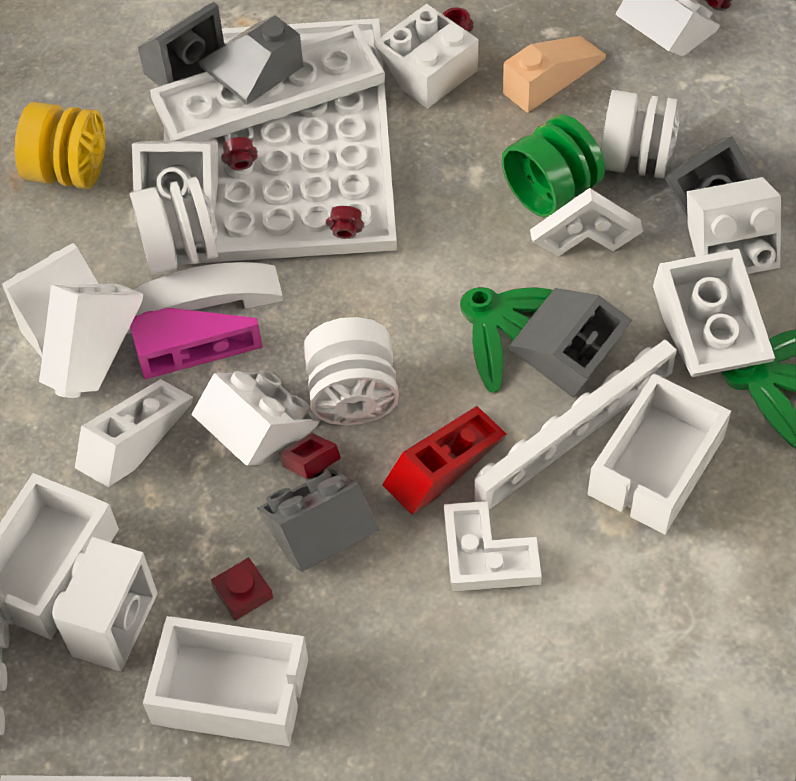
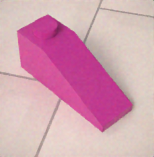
[130,308,263,380]

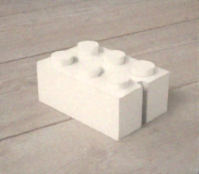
[587,373,731,535]
[0,473,119,640]
[143,616,308,746]

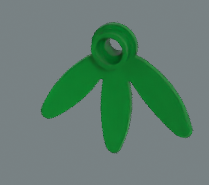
[460,287,553,393]
[721,329,796,449]

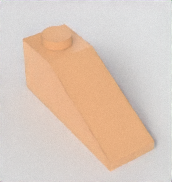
[503,36,606,113]

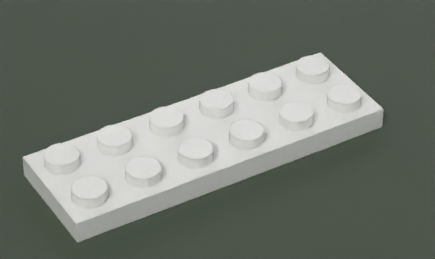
[150,24,385,141]

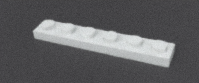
[474,340,677,510]

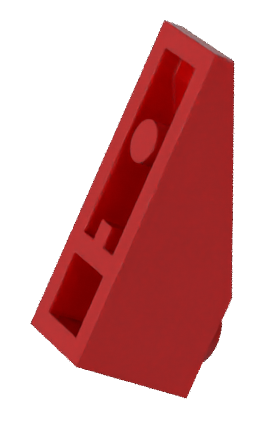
[382,406,507,515]

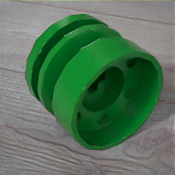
[501,114,605,218]

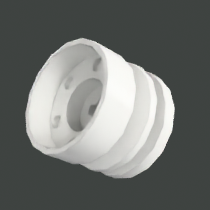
[601,90,680,179]
[129,177,218,275]
[304,317,399,426]

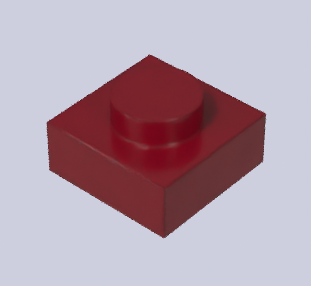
[279,433,341,479]
[211,557,273,621]

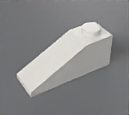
[75,379,193,487]

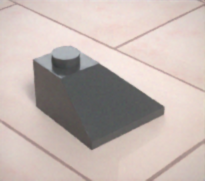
[138,1,224,87]
[199,15,304,105]
[664,136,756,217]

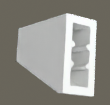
[39,284,143,398]

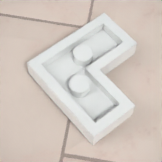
[530,188,643,257]
[444,501,542,592]

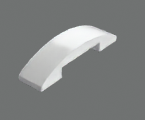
[127,262,283,334]

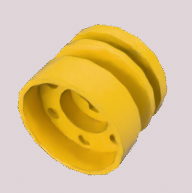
[14,102,106,189]

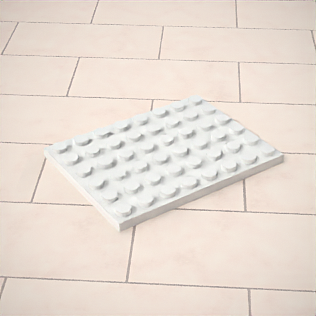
[164,18,397,265]

